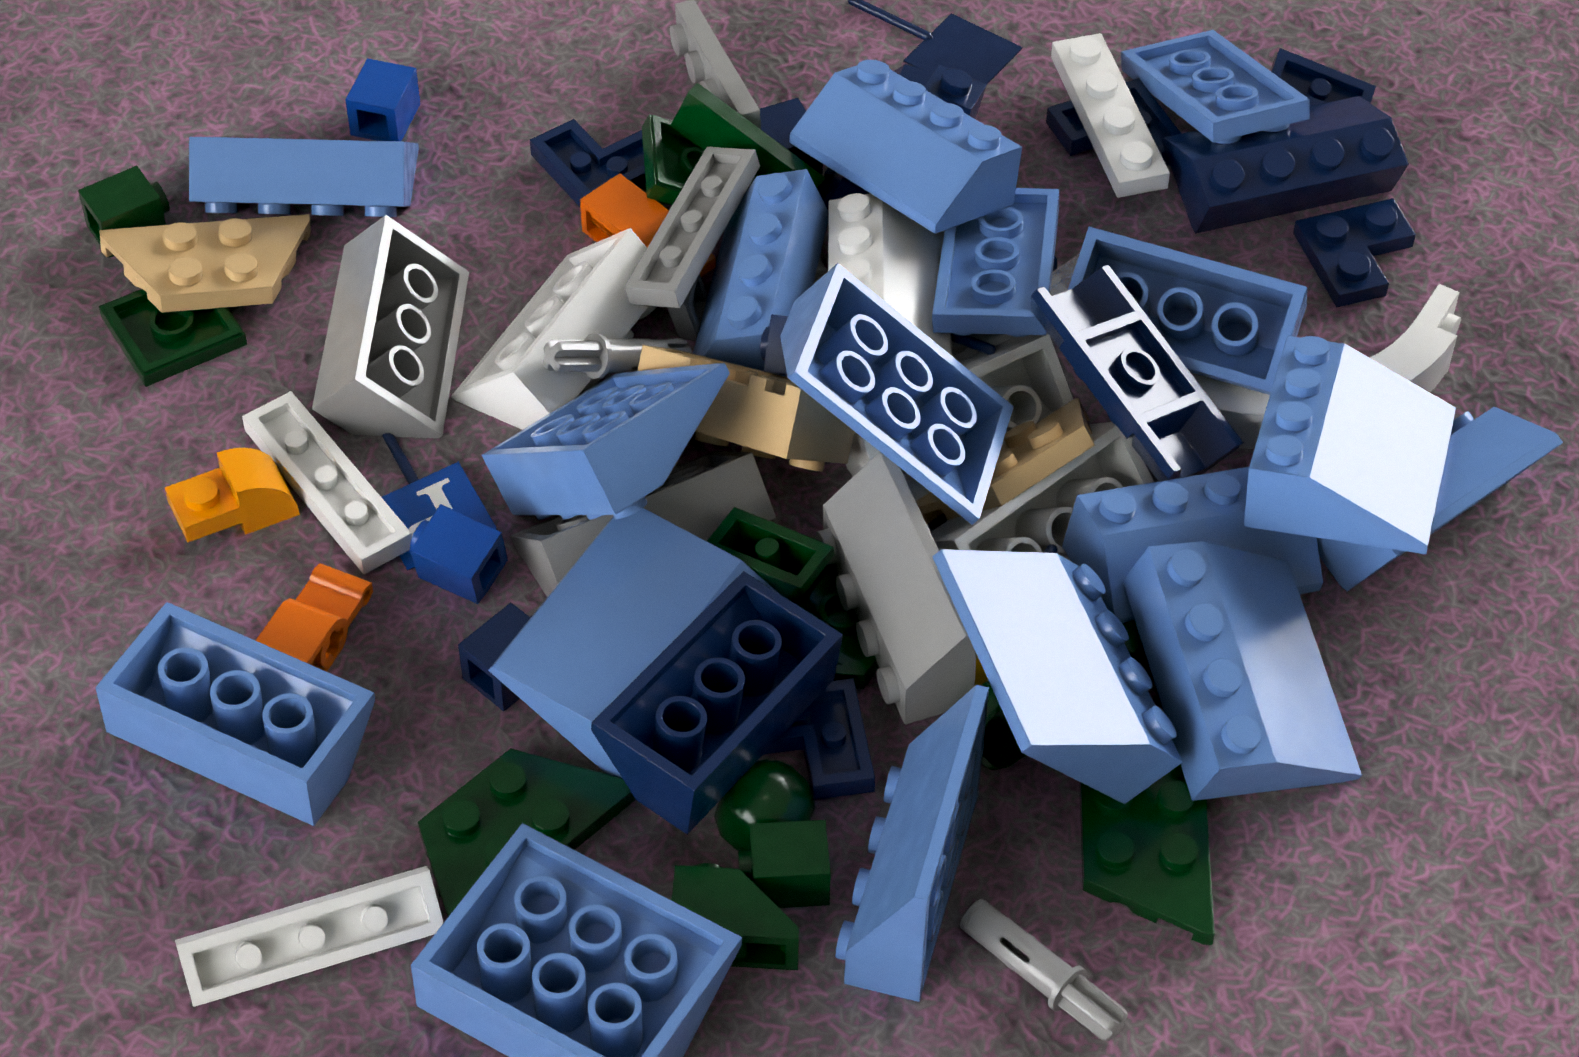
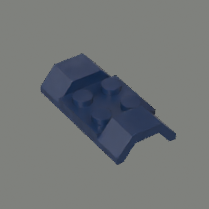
[1031,265,1244,481]

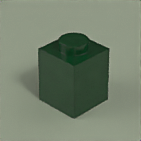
[78,166,170,258]
[738,820,831,908]

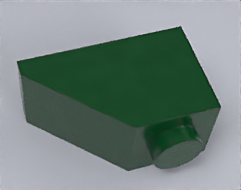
[707,507,835,601]
[671,863,800,970]

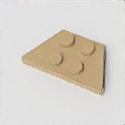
[99,214,311,313]
[916,398,1095,524]

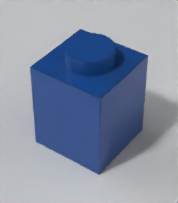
[345,58,420,141]
[410,504,508,604]

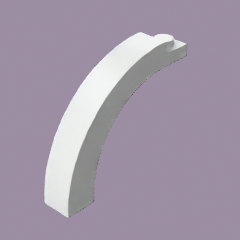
[1191,284,1461,449]

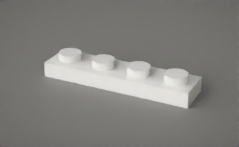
[1051,33,1170,198]
[242,391,412,575]
[175,866,444,1007]

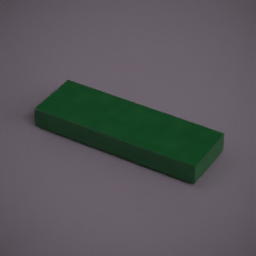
[670,82,826,190]

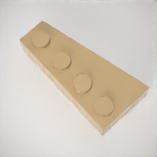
[637,345,855,472]

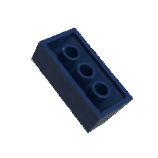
[1162,96,1409,234]
[591,571,843,835]

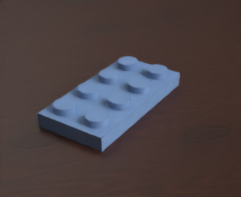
[1121,30,1310,144]
[932,188,1059,337]

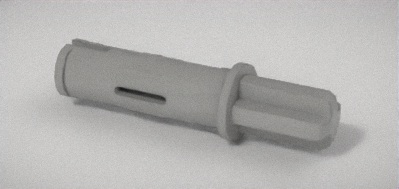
[543,333,692,379]
[960,899,1128,1041]

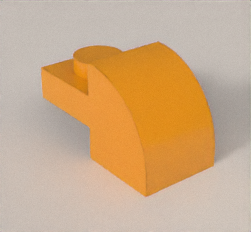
[164,448,300,543]

